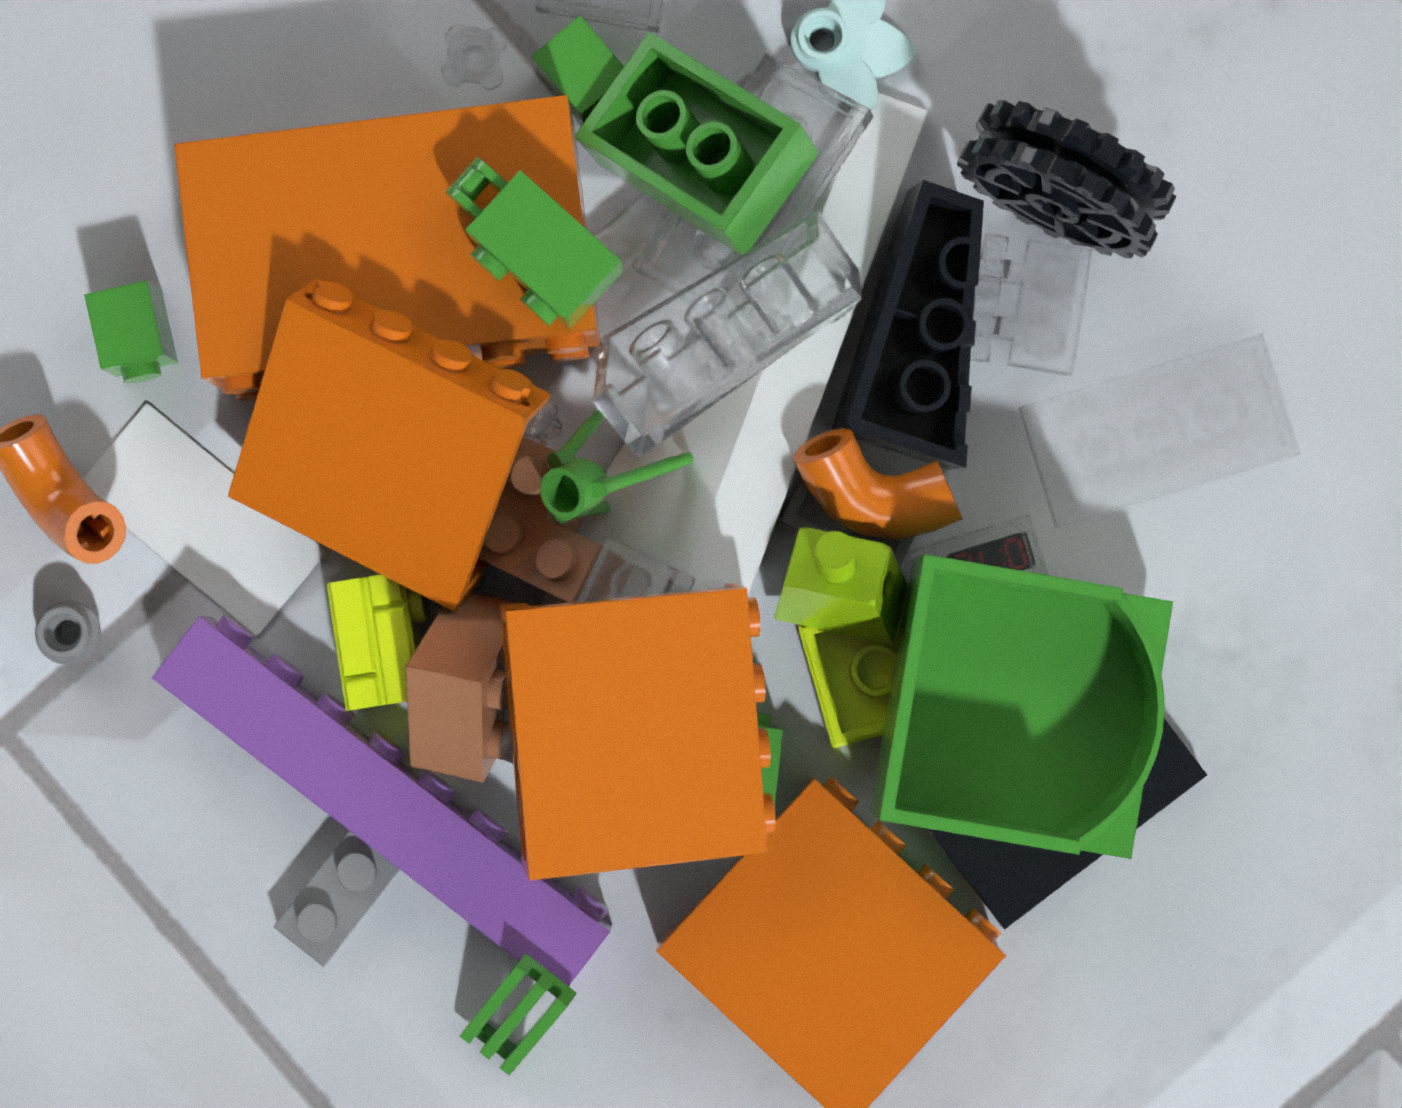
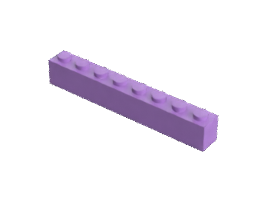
[152,614,612,986]

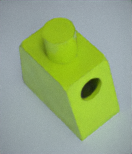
[774,527,907,645]

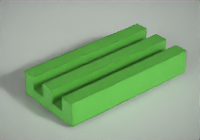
[459,953,577,1076]

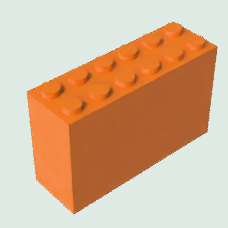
[174,95,602,401]

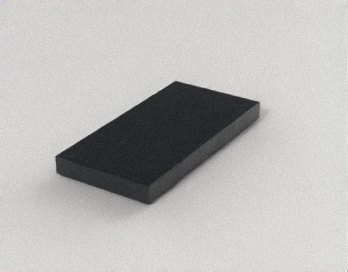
[928,718,1207,930]

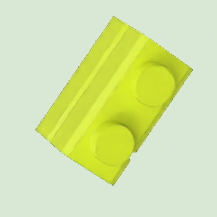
[327,575,427,711]

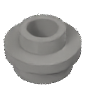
[35,601,101,664]

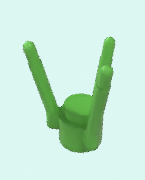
[540,408,694,524]

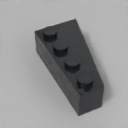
[831,180,984,470]

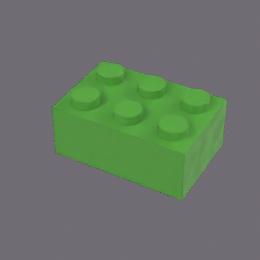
[574,31,819,258]

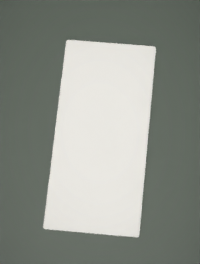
[83,403,326,635]

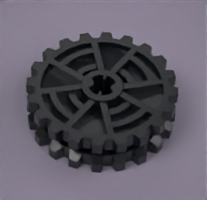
[957,100,1176,259]

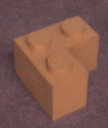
[478,436,628,603]
[406,593,518,783]

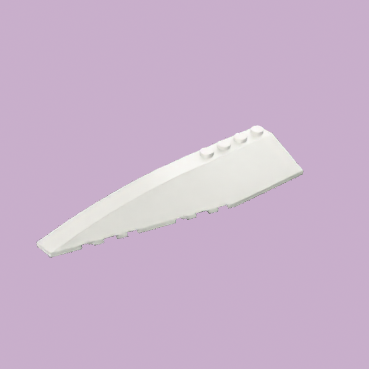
[503,93,927,764]

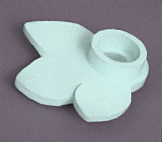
[791,0,916,110]

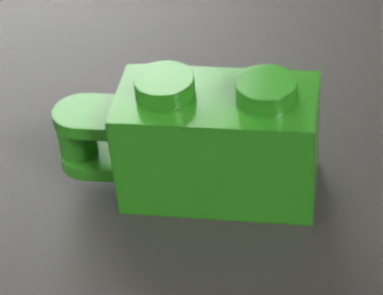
[445,157,623,329]

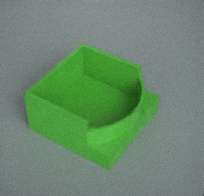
[870,554,1174,859]

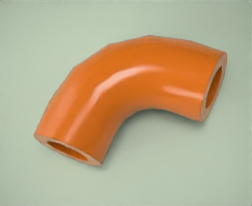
[0,414,126,564]
[793,428,963,540]

